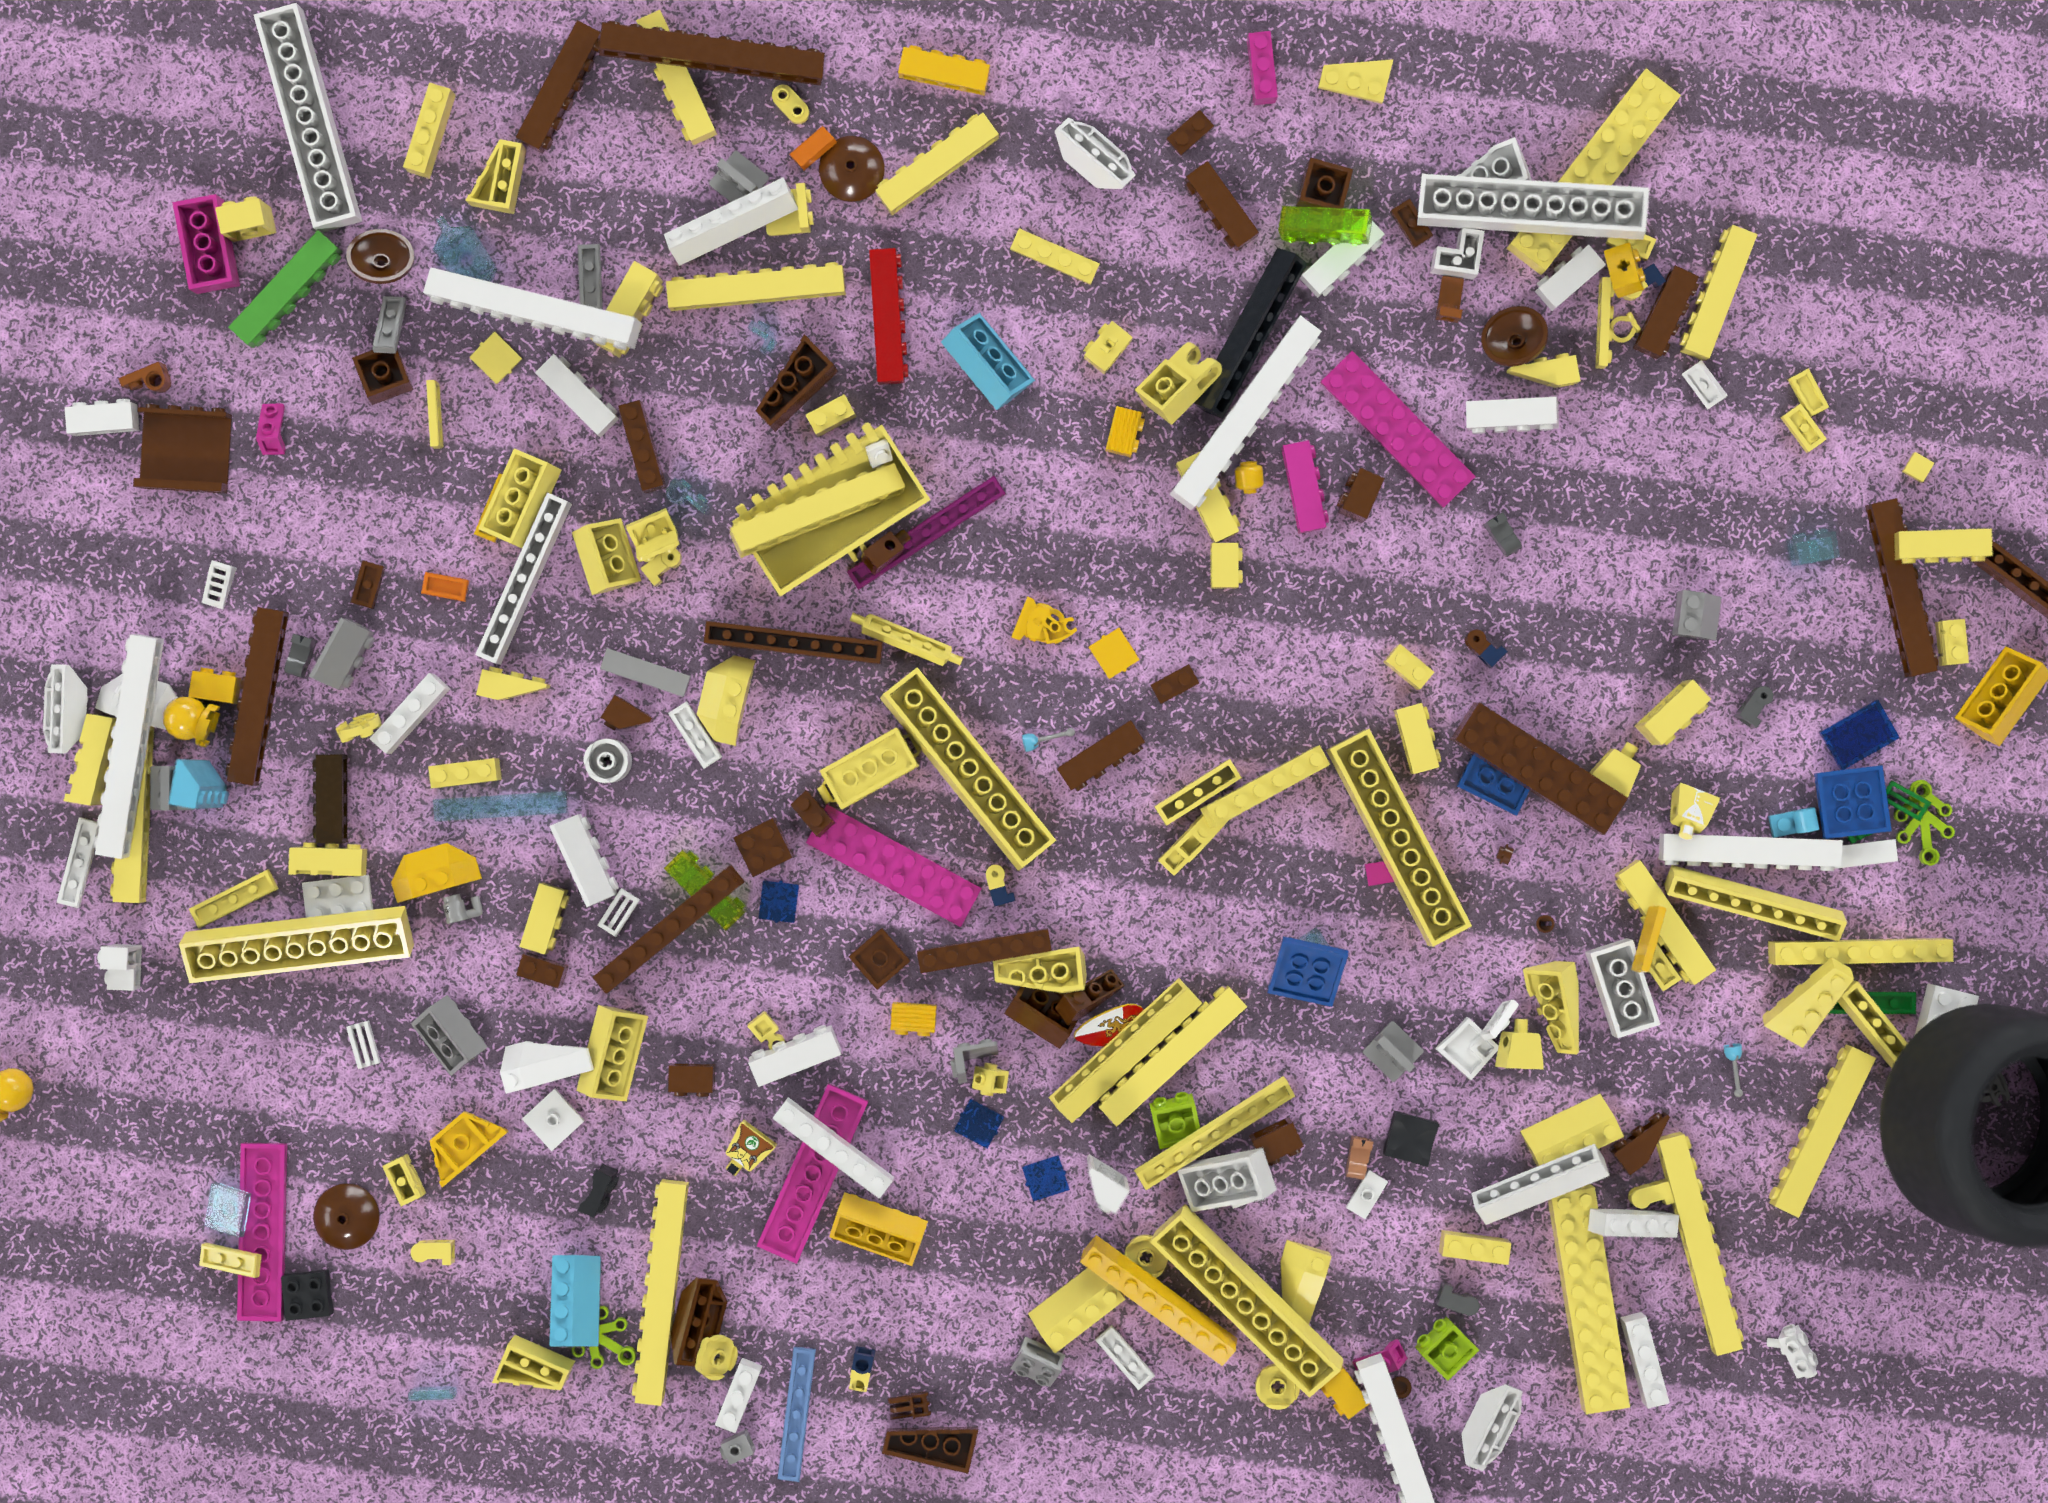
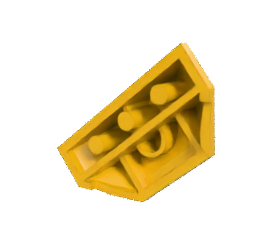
[391,843,482,903]

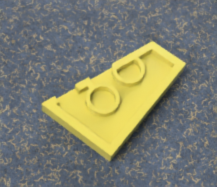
[1318,60,1393,104]

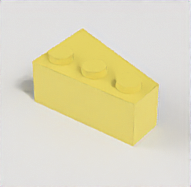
[492,1335,575,1390]

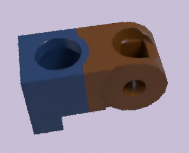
[1465,629,1508,668]

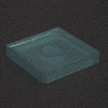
[204,1182,251,1238]

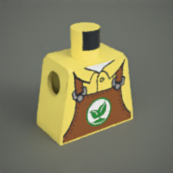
[725,1120,777,1176]

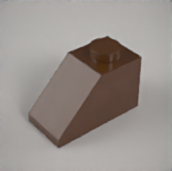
[600,695,655,731]

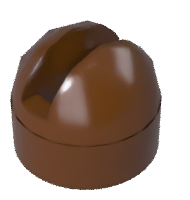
[1536,915,1555,933]

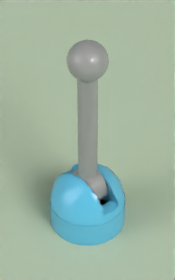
[1022,728,1075,752]
[1723,1043,1743,1097]

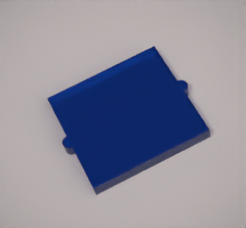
[758,880,799,923]
[953,1098,1004,1149]
[1022,1155,1070,1202]

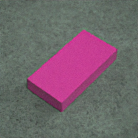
[1365,861,1394,886]

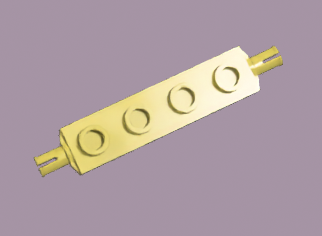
[850,612,963,666]

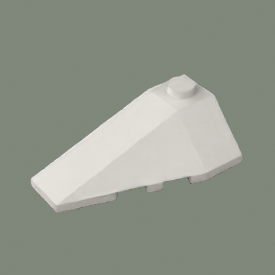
[1457,137,1532,181]
[500,1041,594,1094]

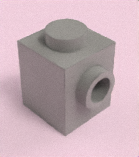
[719,1429,756,1465]

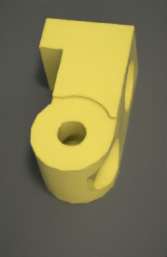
[640,549,682,587]
[1628,1179,1675,1209]
[411,1240,455,1265]

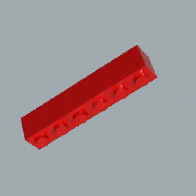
[869,248,909,385]

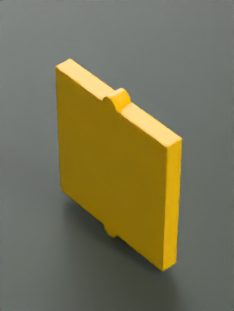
[1089,628,1140,679]

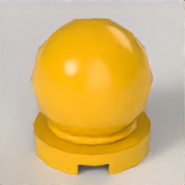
[163,697,220,748]
[0,1068,34,1122]

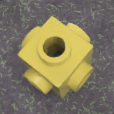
[972,1063,1009,1096]

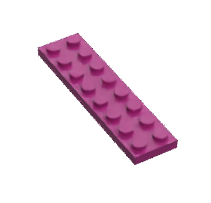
[1320,351,1476,508]
[806,804,982,927]
[757,1083,869,1264]
[237,1143,287,1322]

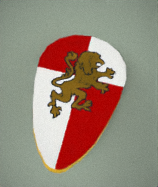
[1074,1004,1144,1046]

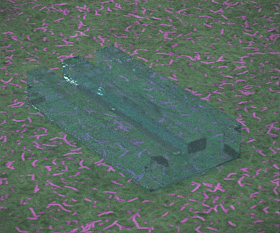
[408,1386,457,1401]

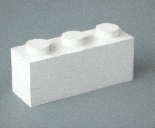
[1535,245,1606,311]
[65,399,139,436]
[715,1358,762,1433]

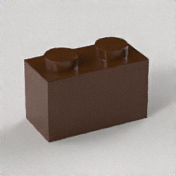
[516,952,569,989]
[668,1063,715,1097]

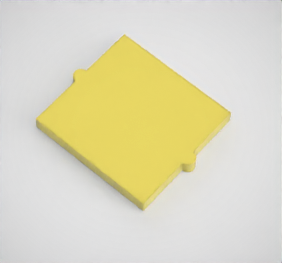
[469,332,522,384]

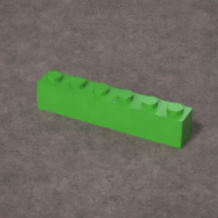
[228,230,343,348]

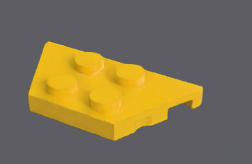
[429,1111,509,1187]

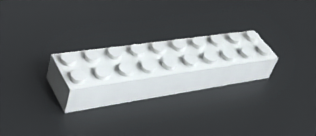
[254,3,362,233]
[1417,174,1649,240]

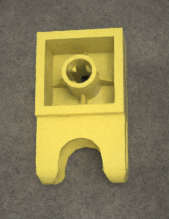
[1135,342,1222,425]

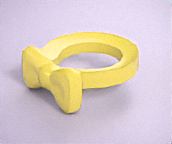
[1609,312,1641,343]

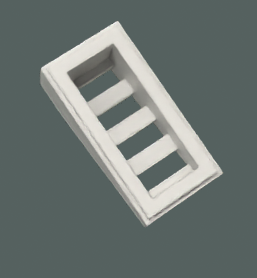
[202,560,237,610]

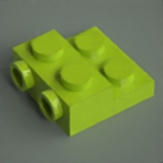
[1149,1092,1200,1150]
[1415,1316,1479,1381]

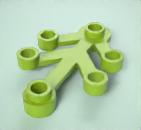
[1893,780,1955,866]
[572,1306,637,1369]

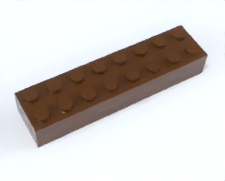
[1450,702,1628,835]

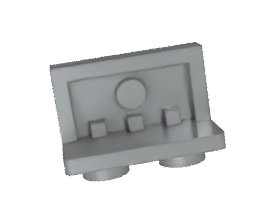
[709,150,769,202]
[150,766,195,810]
[1362,1021,1424,1082]
[1011,1336,1065,1387]

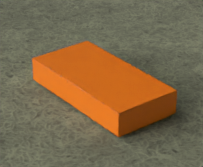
[789,126,837,171]
[421,572,469,602]

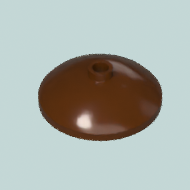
[819,136,885,202]
[346,229,415,284]
[1481,306,1549,366]
[313,1183,380,1250]

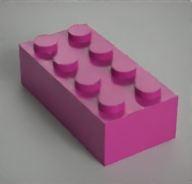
[172,194,240,294]

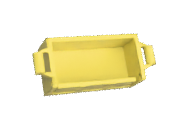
[817,727,921,810]

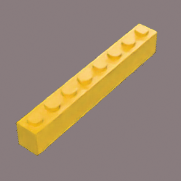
[1080,1235,1237,1366]

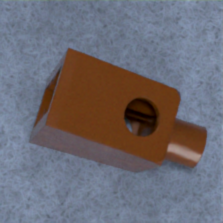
[861,529,911,576]

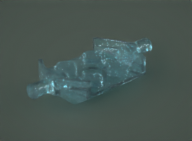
[433,216,497,282]

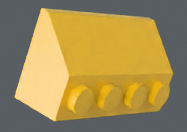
[1955,646,2048,747]
[829,1192,928,1266]

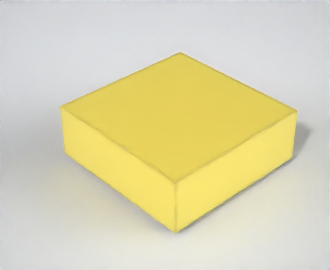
[1902,452,1934,483]

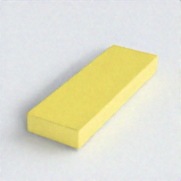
[426,380,443,449]
[199,1243,262,1278]

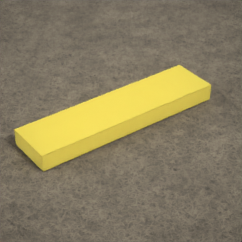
[189,869,279,929]

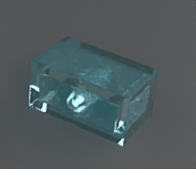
[1786,529,1840,567]

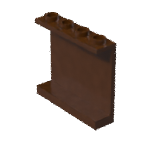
[133,404,232,494]

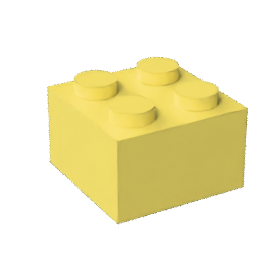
[215,197,277,242]

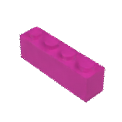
[1281,440,1329,534]

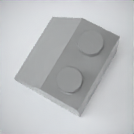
[1672,590,1722,641]

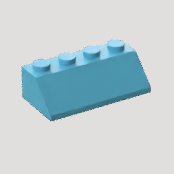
[941,313,1035,410]
[169,759,229,809]
[549,1255,601,1347]

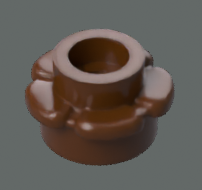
[1496,844,1514,865]

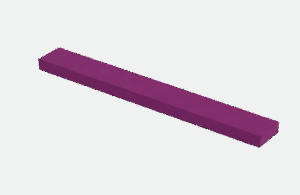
[846,476,1006,590]

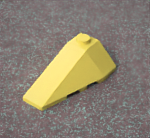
[1523,961,1579,1055]

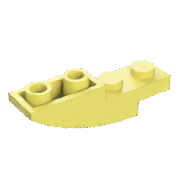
[1158,796,1229,876]

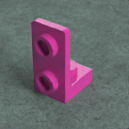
[256,403,285,455]
[1353,1339,1408,1373]

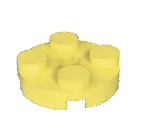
[336,713,382,743]
[1124,1234,1168,1278]
[695,1335,738,1380]
[1255,1364,1300,1410]

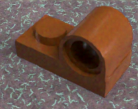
[118,361,171,393]

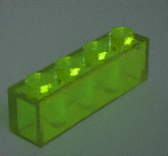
[1278,206,1373,246]
[664,849,747,931]

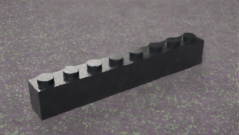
[1194,248,1307,419]

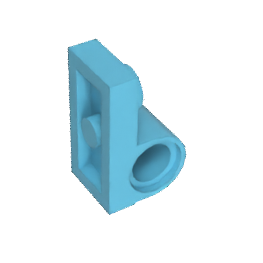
[1768,807,1819,838]

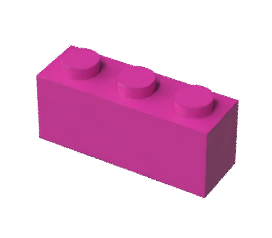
[1247,31,1278,105]

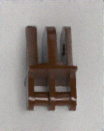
[887,1391,931,1420]

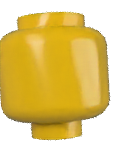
[1234,461,1264,494]

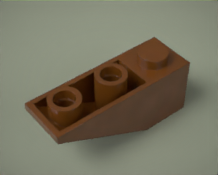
[1055,969,1125,1026]
[1610,1112,1670,1175]

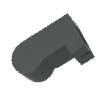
[1483,512,1522,557]
[284,634,317,678]
[1734,686,1774,729]
[1435,1281,1480,1316]

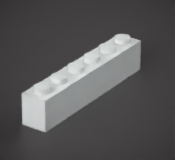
[664,177,798,266]
[772,1097,894,1199]
[1471,1144,1610,1225]

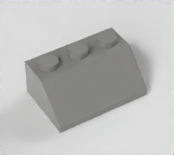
[309,618,375,690]
[411,995,487,1076]

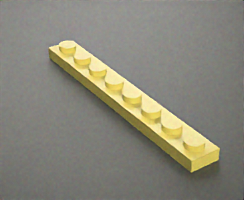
[1134,1076,1295,1190]

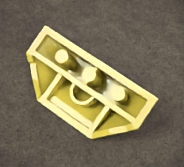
[697,655,756,746]

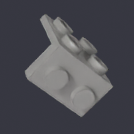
[950,1039,998,1084]

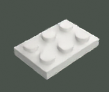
[302,875,373,917]

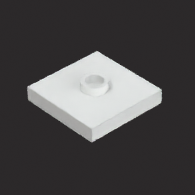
[522,1088,585,1151]

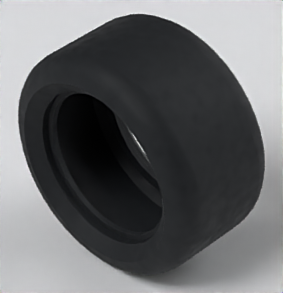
[1880,1004,2048,1249]

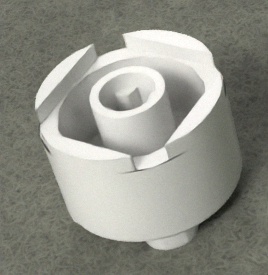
[584,739,632,783]

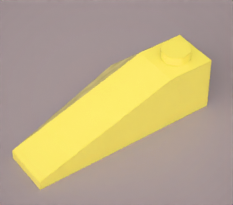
[993,947,1087,993]
[1280,1240,1332,1325]

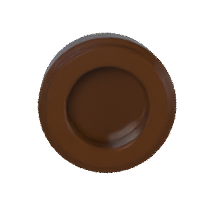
[1391,1375,1412,1399]

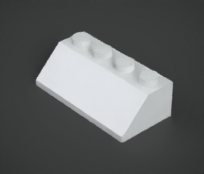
[550,814,619,907]
[1087,1154,1130,1214]

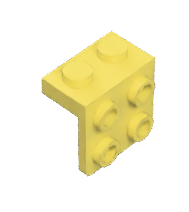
[766,183,814,236]
[626,508,679,562]

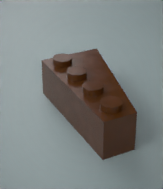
[755,334,839,432]
[882,1426,979,1474]

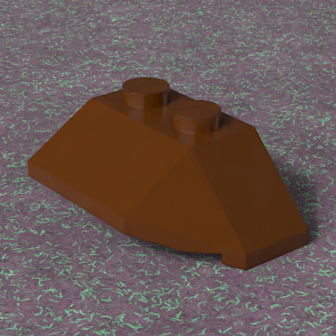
[670,1277,728,1367]

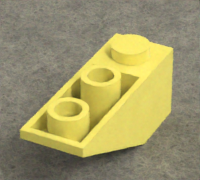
[1507,353,1581,388]
[476,666,550,700]

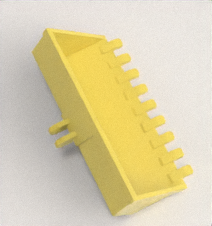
[732,422,930,597]

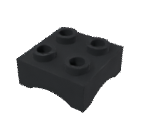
[1383,1110,1439,1167]
[577,1163,619,1218]
[281,1269,334,1321]

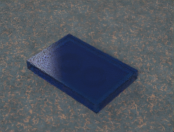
[1819,700,1900,770]

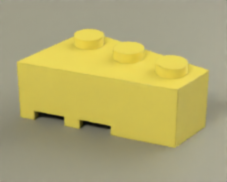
[465,139,526,214]
[288,842,367,876]

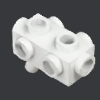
[1767,1324,1818,1379]

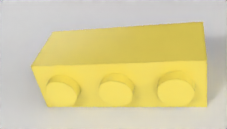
[1394,703,1441,774]
[428,758,502,788]
[519,883,570,955]
[1439,1230,1511,1265]

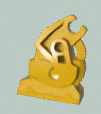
[1011,596,1077,644]

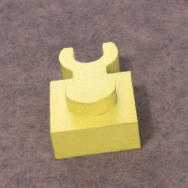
[747,1011,785,1050]

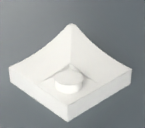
[1435,1017,1499,1080]

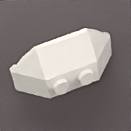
[1055,118,1135,189]
[43,664,88,754]
[95,673,178,730]
[1461,1384,1522,1471]

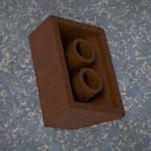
[1004,986,1078,1049]

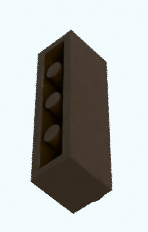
[312,754,348,843]

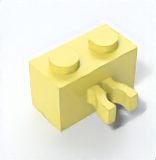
[1083,321,1133,374]

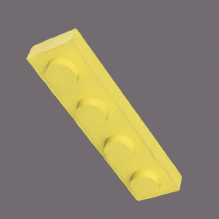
[1010,228,1100,285]
[1595,277,1614,369]

